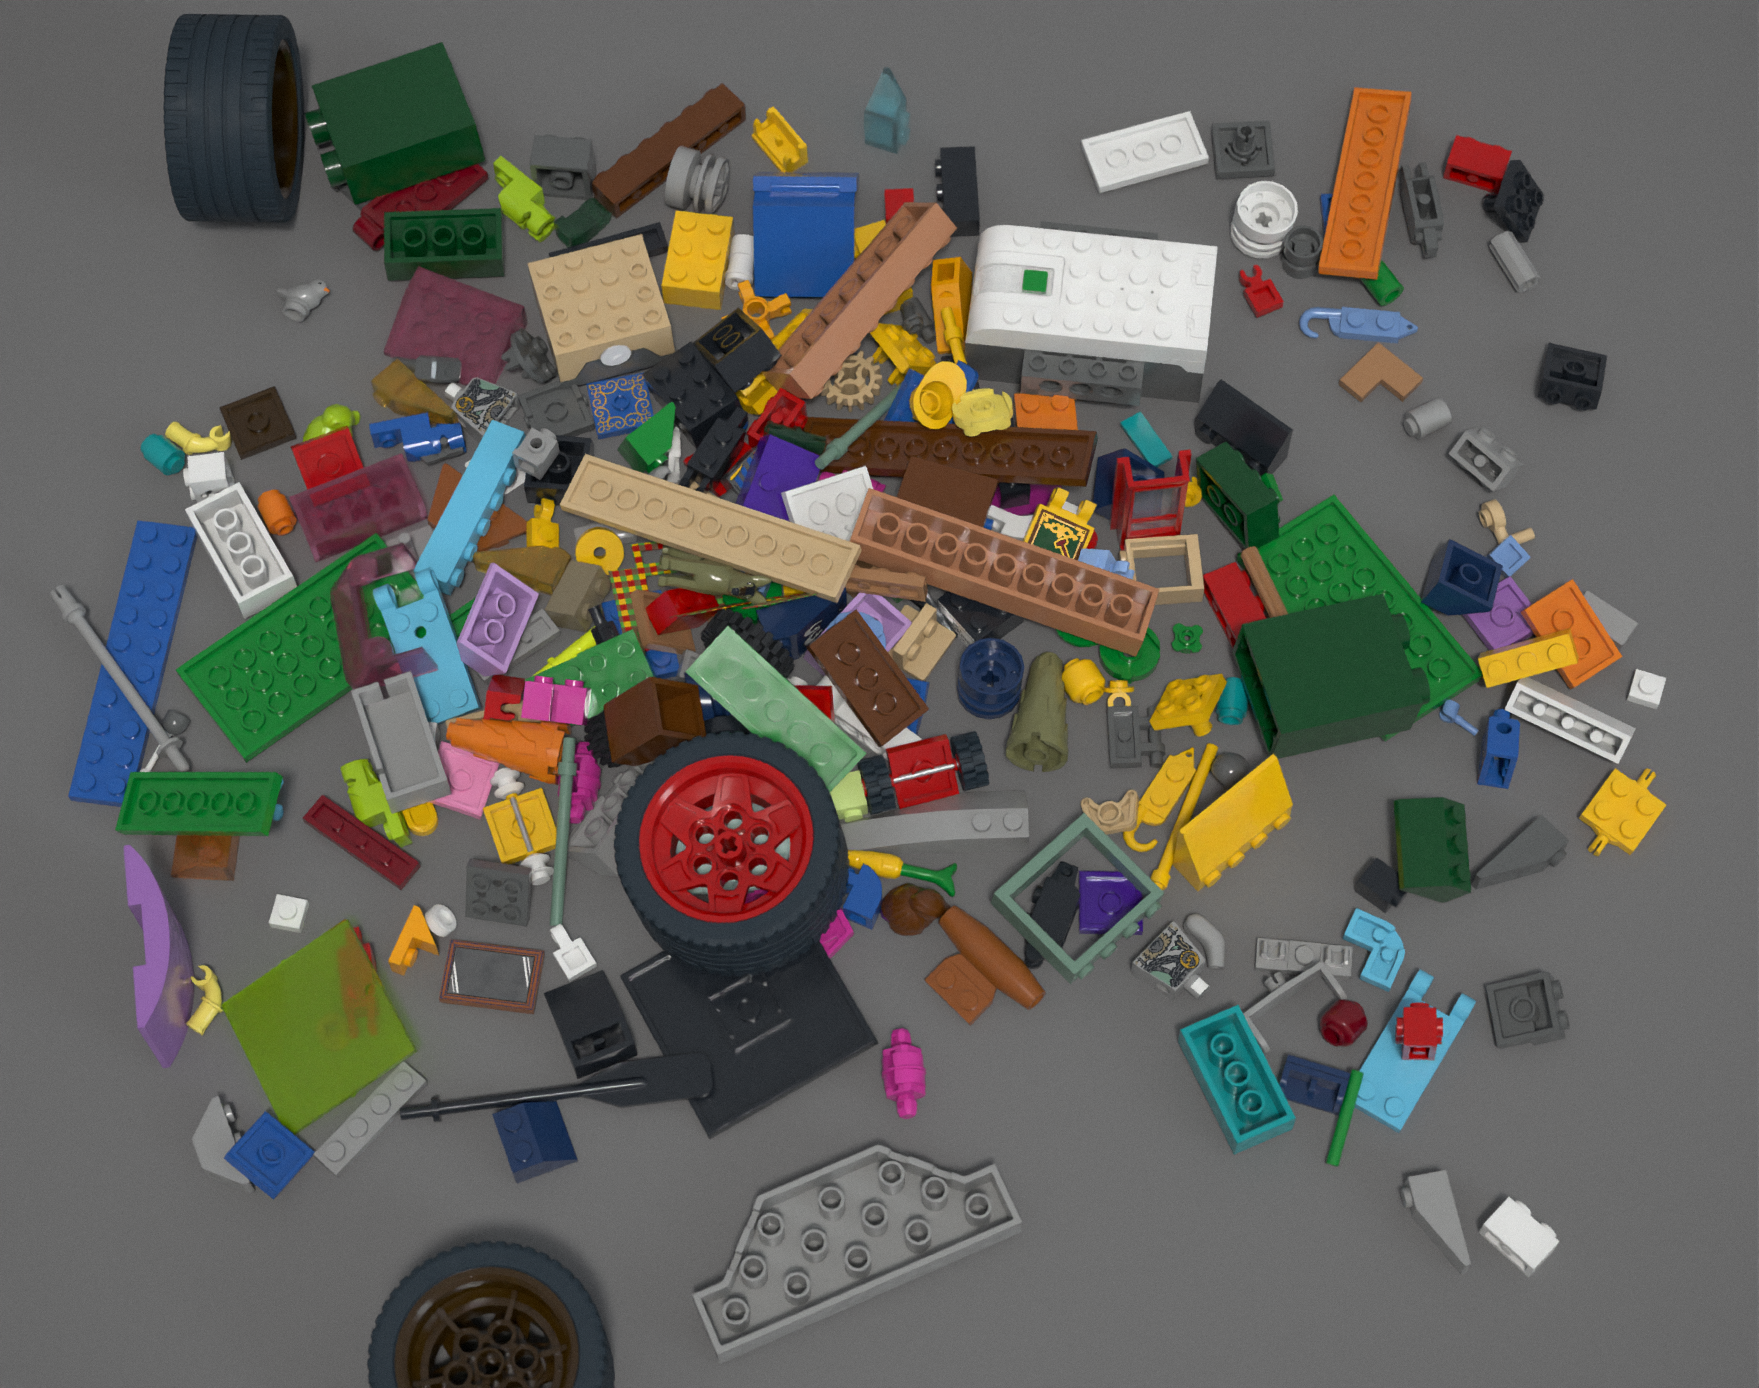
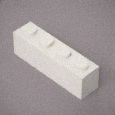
[1504,677,1636,764]

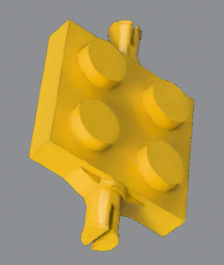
[1579,768,1666,856]

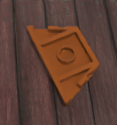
[427,463,527,558]

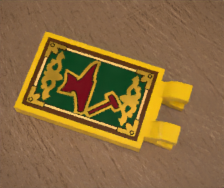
[1022,487,1097,560]

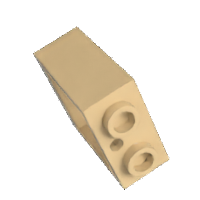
[1119,534,1204,605]

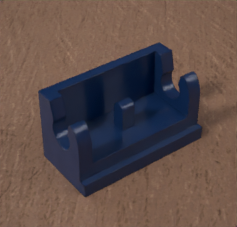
[1279,1055,1351,1115]

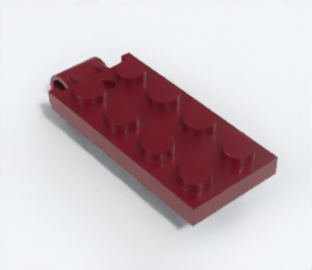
[353,164,489,251]

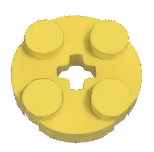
[952,388,1013,436]

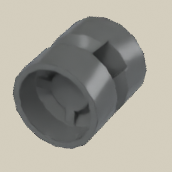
[1281,225,1323,279]

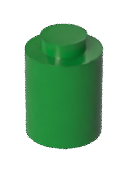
[1360,260,1404,306]

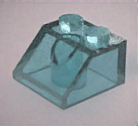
[864,67,910,154]

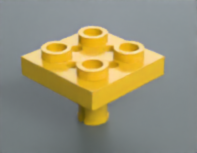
[1149,673,1227,737]

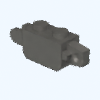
[1400,163,1444,258]

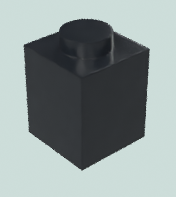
[1355,858,1407,913]

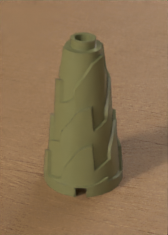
[1005,652,1069,772]

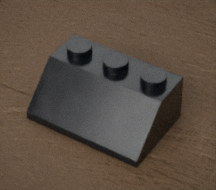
[1195,379,1293,476]

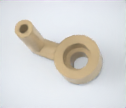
[1479,499,1535,544]

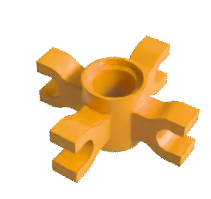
[721,280,792,340]

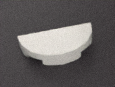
[667,426,681,483]

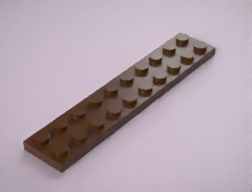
[799,417,1098,487]

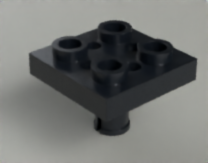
[1484,160,1544,242]

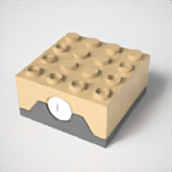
[527,234,675,390]

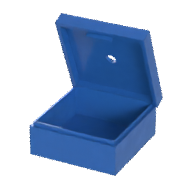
[753,172,859,297]

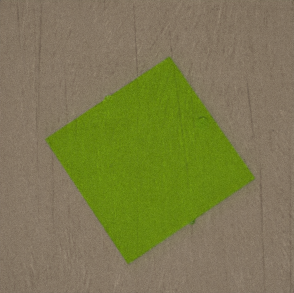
[221,919,418,1135]

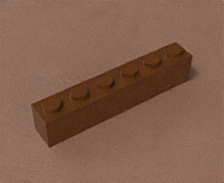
[592,83,746,219]

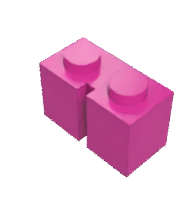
[521,676,591,725]

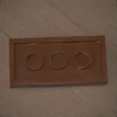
[806,609,929,747]

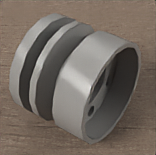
[664,146,730,215]

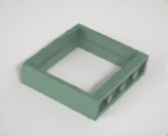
[991,813,1164,984]

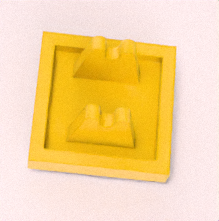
[870,323,937,385]

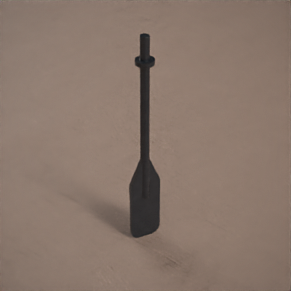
[400,1053,713,1123]

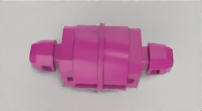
[558,742,601,824]
[881,1028,926,1119]

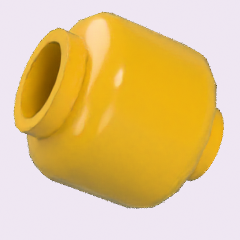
[1062,658,1106,705]

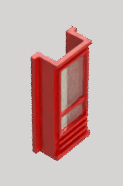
[1109,449,1192,551]

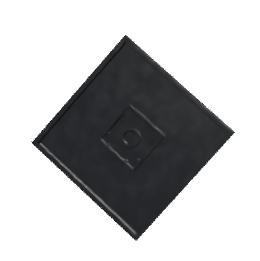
[620,897,878,1139]

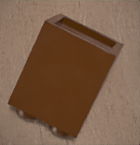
[603,677,706,766]

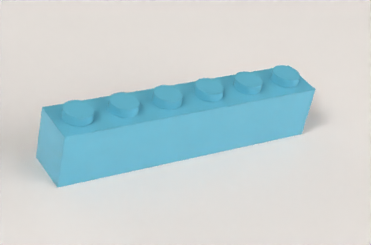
[413,420,526,596]

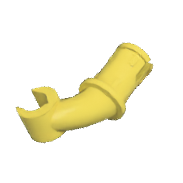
[165,422,232,455]
[186,965,223,1036]

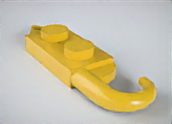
[1123,747,1197,852]

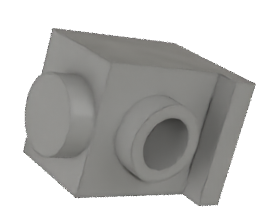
[512,428,560,480]

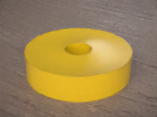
[575,527,624,575]

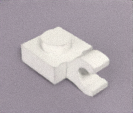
[550,924,597,982]

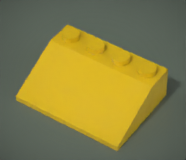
[1173,754,1293,891]

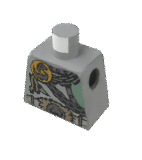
[444,377,520,443]
[1131,921,1210,1000]

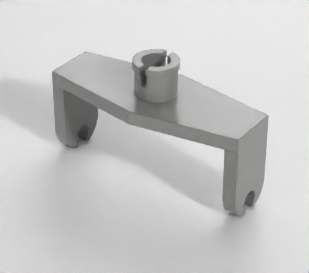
[1243,961,1347,1054]

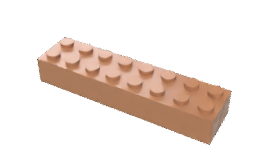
[761,202,957,399]

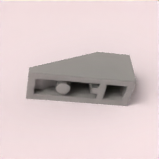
[1401,1170,1471,1274]

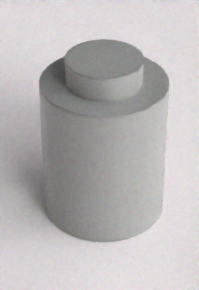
[1403,397,1452,439]

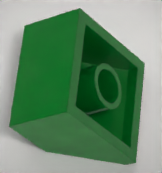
[617,402,676,474]

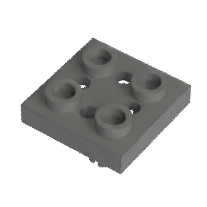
[1212,121,1275,179]
[465,859,532,927]

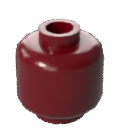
[1320,999,1368,1047]

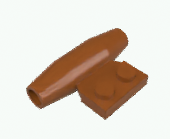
[925,905,1046,1026]

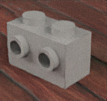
[1449,427,1524,492]

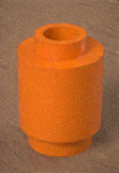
[258,489,297,536]

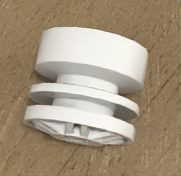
[1230,181,1298,259]

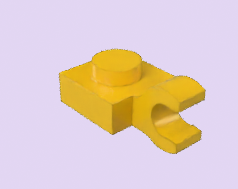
[527,498,559,555]

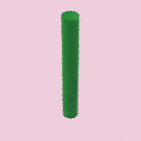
[1326,1070,1364,1167]

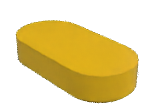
[402,802,438,836]

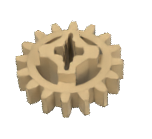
[820,351,882,412]

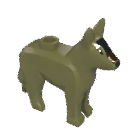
[658,545,772,604]

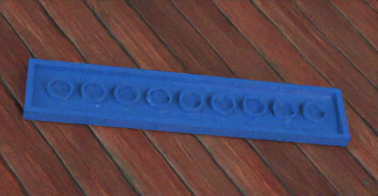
[68,520,198,807]

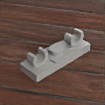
[1255,938,1353,980]

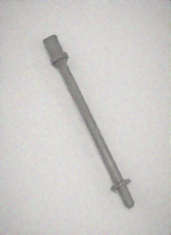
[49,585,189,772]

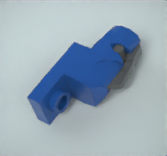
[369,412,467,465]

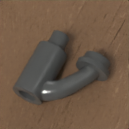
[900,297,936,344]

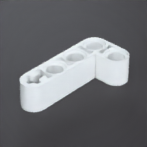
[816,674,922,761]

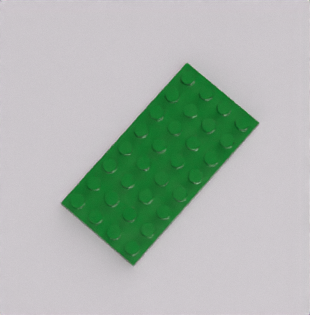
[1237,495,1483,742]
[175,533,426,763]

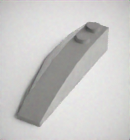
[567,761,655,877]
[841,791,1029,854]

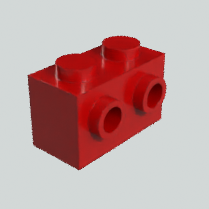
[747,387,808,447]
[1395,1003,1443,1060]

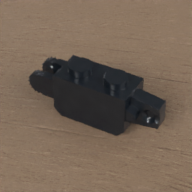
[678,407,748,494]
[1024,861,1081,970]

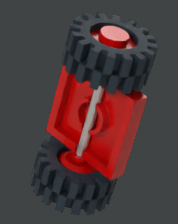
[857,731,989,815]

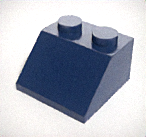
[1093,448,1164,526]
[1421,539,1503,616]
[492,1101,578,1184]

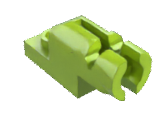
[493,156,557,242]
[340,759,413,848]

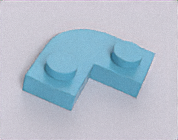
[1343,908,1405,992]

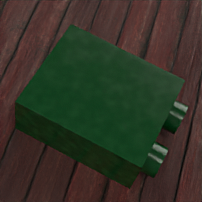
[304,42,486,205]
[1232,594,1430,759]

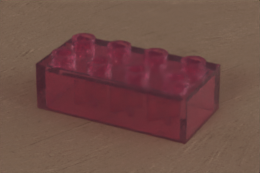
[289,453,428,562]

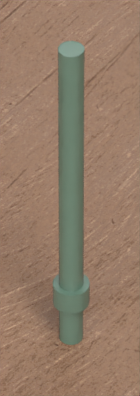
[815,381,903,469]
[550,737,577,926]

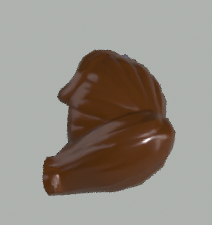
[880,883,951,936]

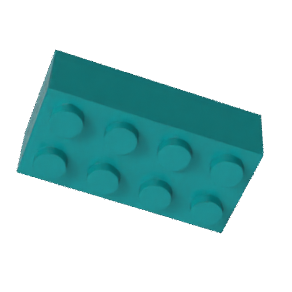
[1178,1005,1296,1155]

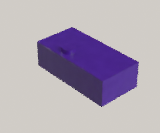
[735,434,820,522]

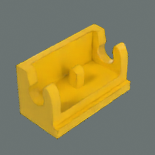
[751,106,808,172]

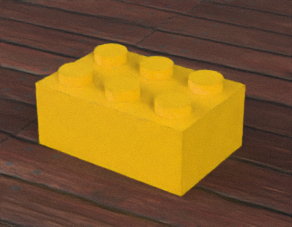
[661,210,735,310]

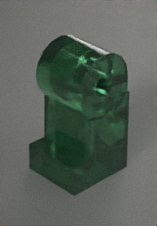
[554,198,612,248]

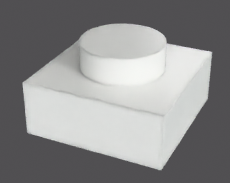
[1627,669,1666,709]
[269,894,309,933]

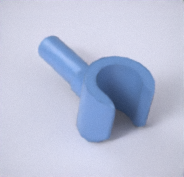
[1439,699,1479,736]

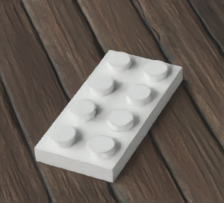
[1081,111,1209,193]

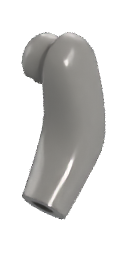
[1184,914,1225,969]

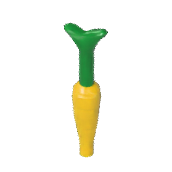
[848,850,957,898]

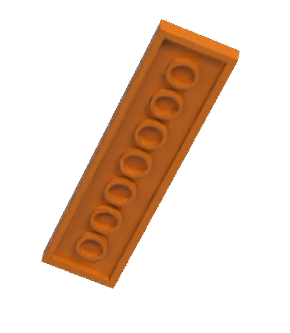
[1318,87,1412,279]

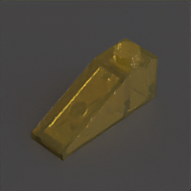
[371,359,459,425]
[473,546,571,596]

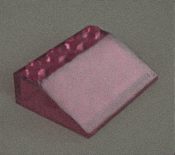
[383,266,528,386]

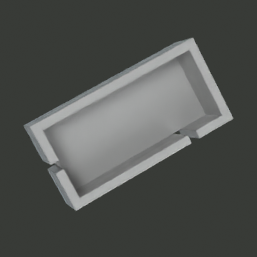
[351,671,452,814]

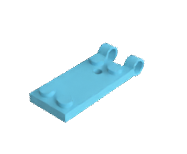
[373,567,482,725]
[1355,969,1477,1133]

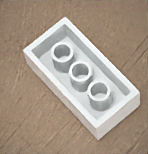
[185,482,297,619]

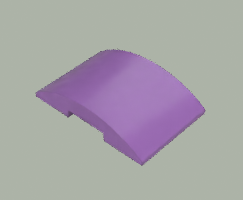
[123,845,194,1069]

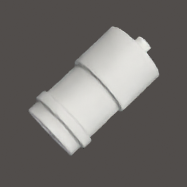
[725,234,754,291]

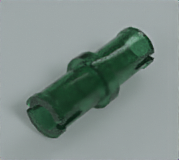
[763,420,826,455]

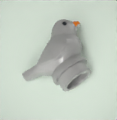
[276,279,330,322]

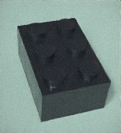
[693,307,782,392]
[642,341,742,449]

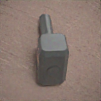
[392,355,462,383]

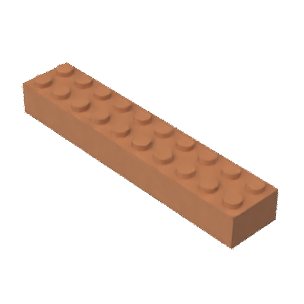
[850,488,1160,657]

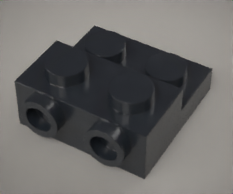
[1538,343,1607,411]

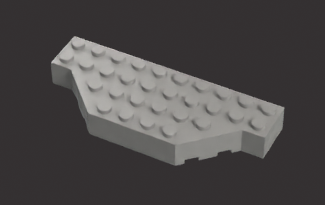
[692,1144,1022,1364]

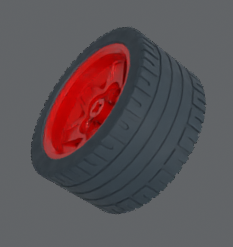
[614,731,849,977]

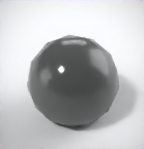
[1211,753,1250,790]

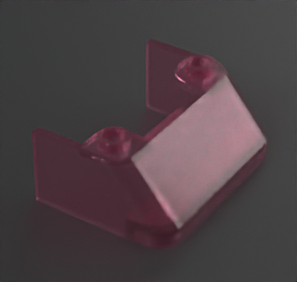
[330,543,438,689]

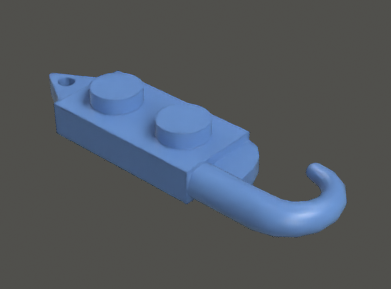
[1299,307,1418,343]

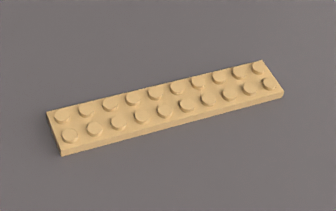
[560,454,862,603]

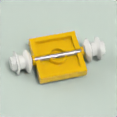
[483,767,557,885]

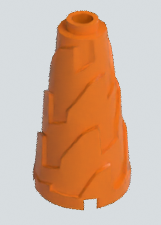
[446,717,571,785]

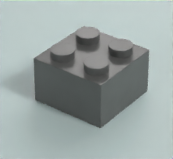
[529,134,597,200]

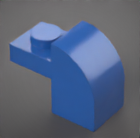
[843,864,882,930]

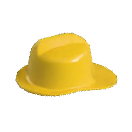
[909,361,967,429]

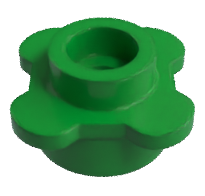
[1171,623,1203,654]

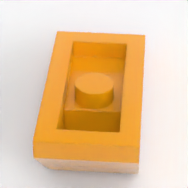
[388,905,439,976]

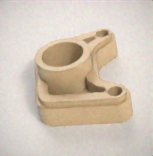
[1081,790,1139,835]

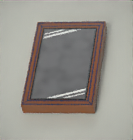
[439,939,545,1014]

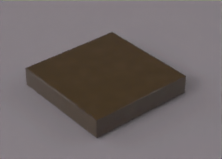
[219,386,297,460]

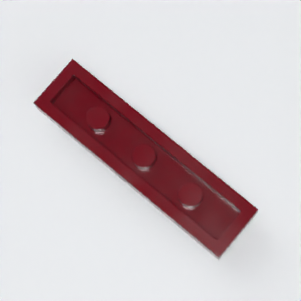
[303,795,421,890]

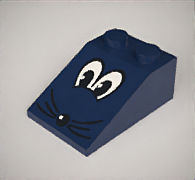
[756,587,847,661]

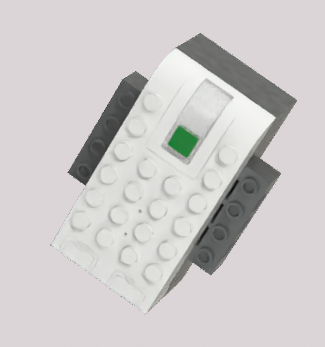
[965,221,1217,406]

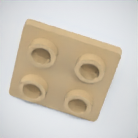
[888,603,956,681]

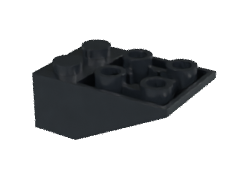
[543,970,637,1079]

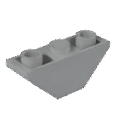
[192,1096,255,1194]

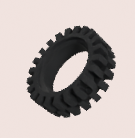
[701,609,795,679]

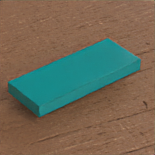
[1120,411,1173,467]

